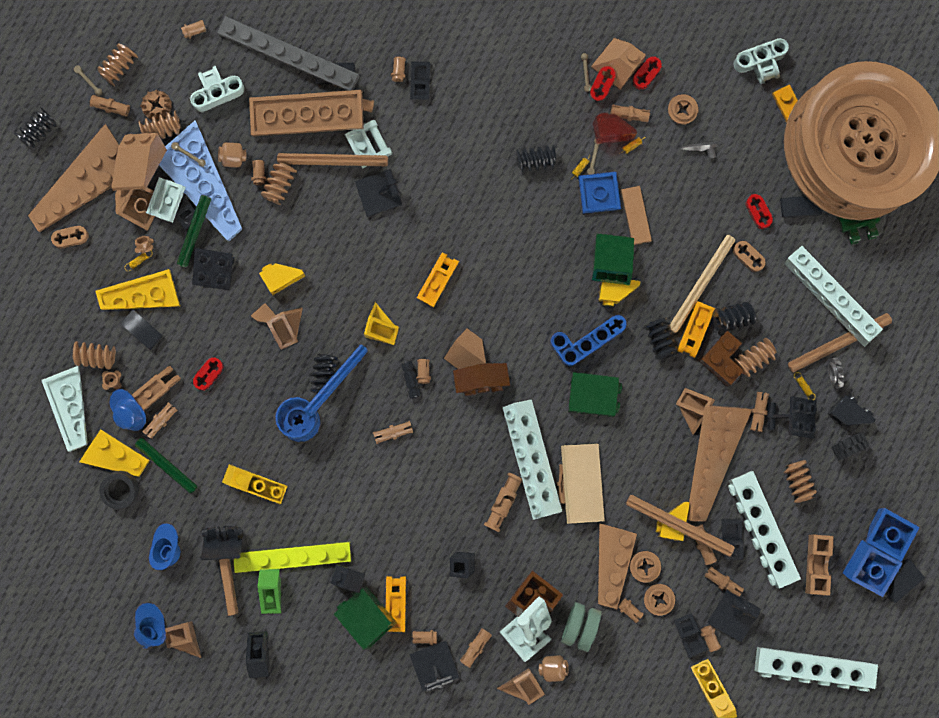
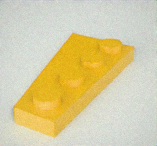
[95,269,181,310]

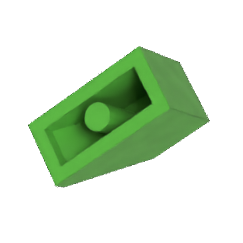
[258,569,281,614]

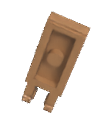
[132,366,181,411]

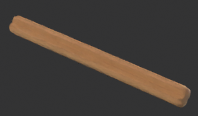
[277,153,388,166]
[788,313,892,372]
[626,495,734,556]

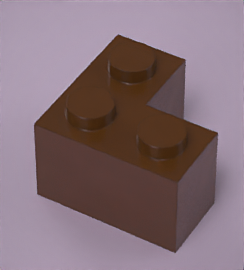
[699,331,744,387]
[453,363,510,396]
[505,571,563,617]

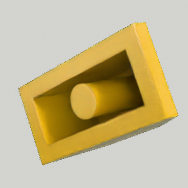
[259,264,305,295]
[598,280,640,306]
[656,502,690,541]

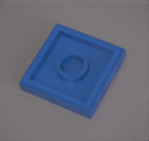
[578,172,621,214]

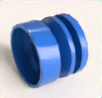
[276,397,320,442]

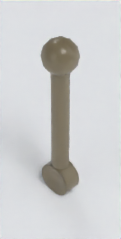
[581,53,591,92]
[74,66,102,96]
[587,138,601,175]
[171,142,206,167]

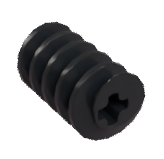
[14,108,57,148]
[516,145,556,173]
[712,302,756,331]
[645,317,679,360]
[310,354,338,395]

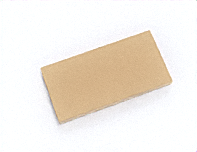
[561,444,604,524]

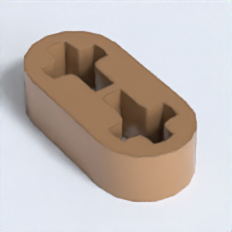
[51,226,89,248]
[733,241,765,272]

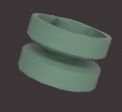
[561,602,601,652]

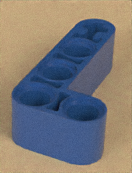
[550,315,626,367]

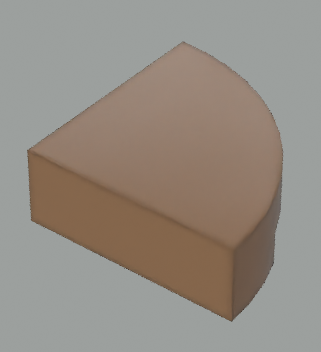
[251,304,275,322]

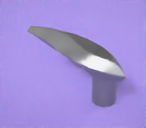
[681,142,717,159]

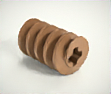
[97,44,138,86]
[139,110,181,139]
[261,162,297,205]
[733,338,777,377]
[73,341,116,370]
[784,460,817,503]

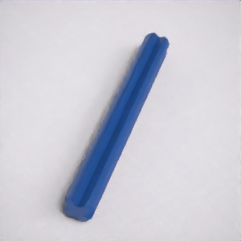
[304,345,368,416]

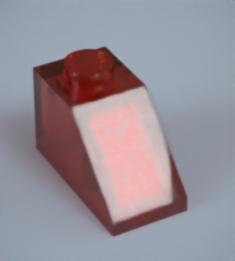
[593,113,637,144]

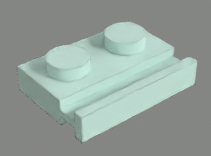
[146,177,186,223]

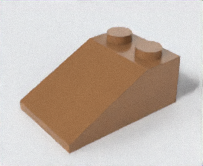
[112,133,167,191]

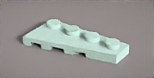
[42,366,88,452]

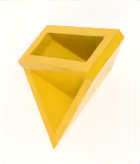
[364,302,399,345]

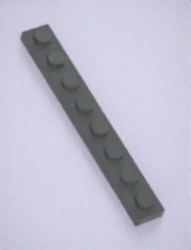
[217,16,360,91]

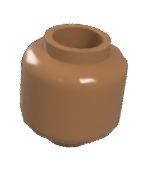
[218,142,246,167]
[539,655,569,682]

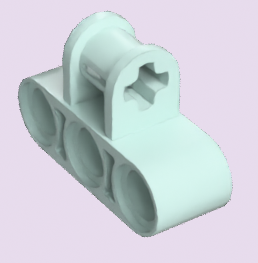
[734,38,789,84]
[190,66,244,112]

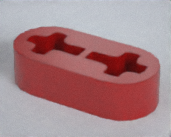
[633,57,662,90]
[590,66,617,100]
[746,194,773,229]
[193,358,223,390]

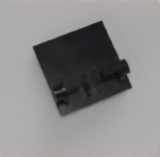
[192,248,235,290]
[201,525,243,561]

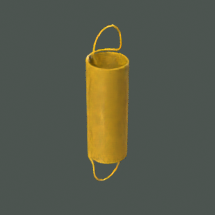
[620,137,645,154]
[571,155,590,180]
[125,250,152,271]
[794,372,815,400]

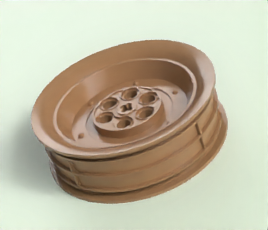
[784,61,939,220]

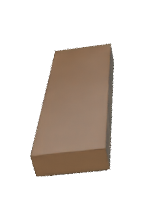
[621,186,652,245]
[219,559,238,616]

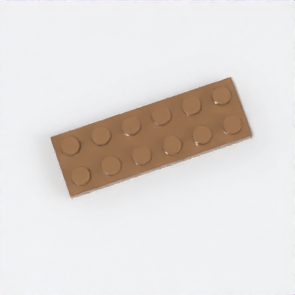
[249,90,364,136]

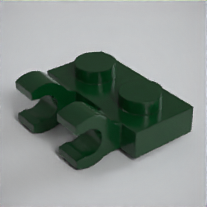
[837,216,880,245]

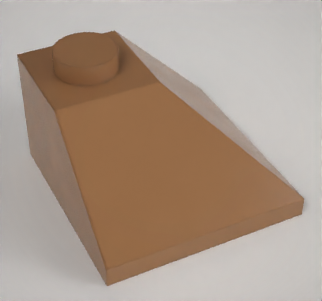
[591,38,646,90]
[115,187,155,231]

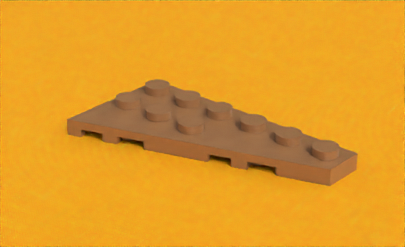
[28,124,119,232]

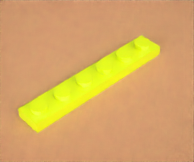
[234,542,351,573]

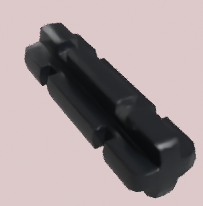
[401,361,421,399]

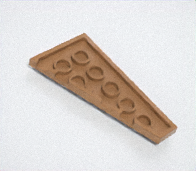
[687,405,752,521]

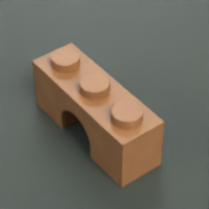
[805,535,833,596]

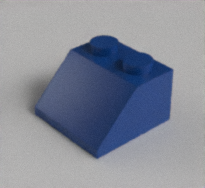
[866,508,919,562]
[843,540,903,597]

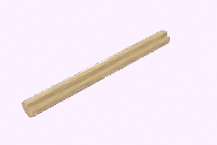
[668,235,735,333]

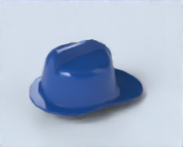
[110,389,146,431]
[149,524,181,570]
[134,603,166,649]

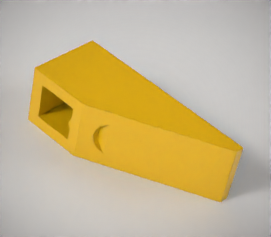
[222,464,287,504]
[691,659,737,718]

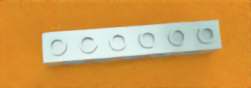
[785,246,883,347]
[503,400,562,520]
[728,471,801,588]
[755,647,878,691]

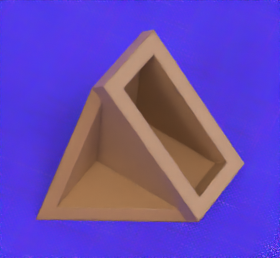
[266,308,302,350]
[444,329,486,369]
[676,388,715,434]
[165,621,201,658]
[497,668,545,705]

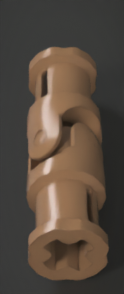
[484,473,523,532]

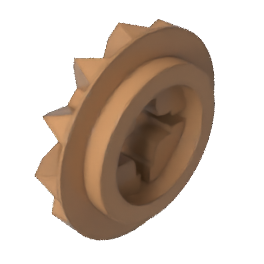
[141,90,172,120]
[668,94,698,125]
[630,551,661,582]
[644,584,675,616]

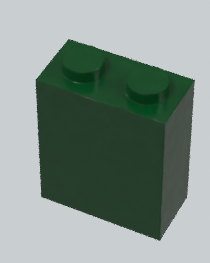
[592,234,635,285]
[568,372,622,417]
[334,587,397,650]

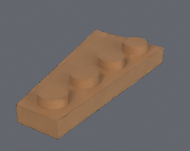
[598,523,637,609]

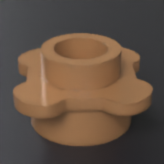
[135,236,154,253]
[102,371,121,390]

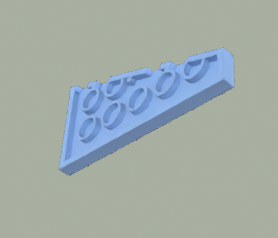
[159,121,242,242]

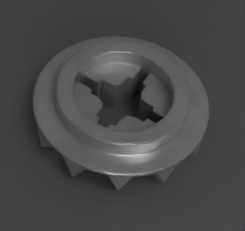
[828,358,844,389]

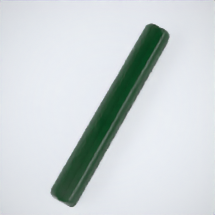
[177,195,211,267]
[135,438,197,494]

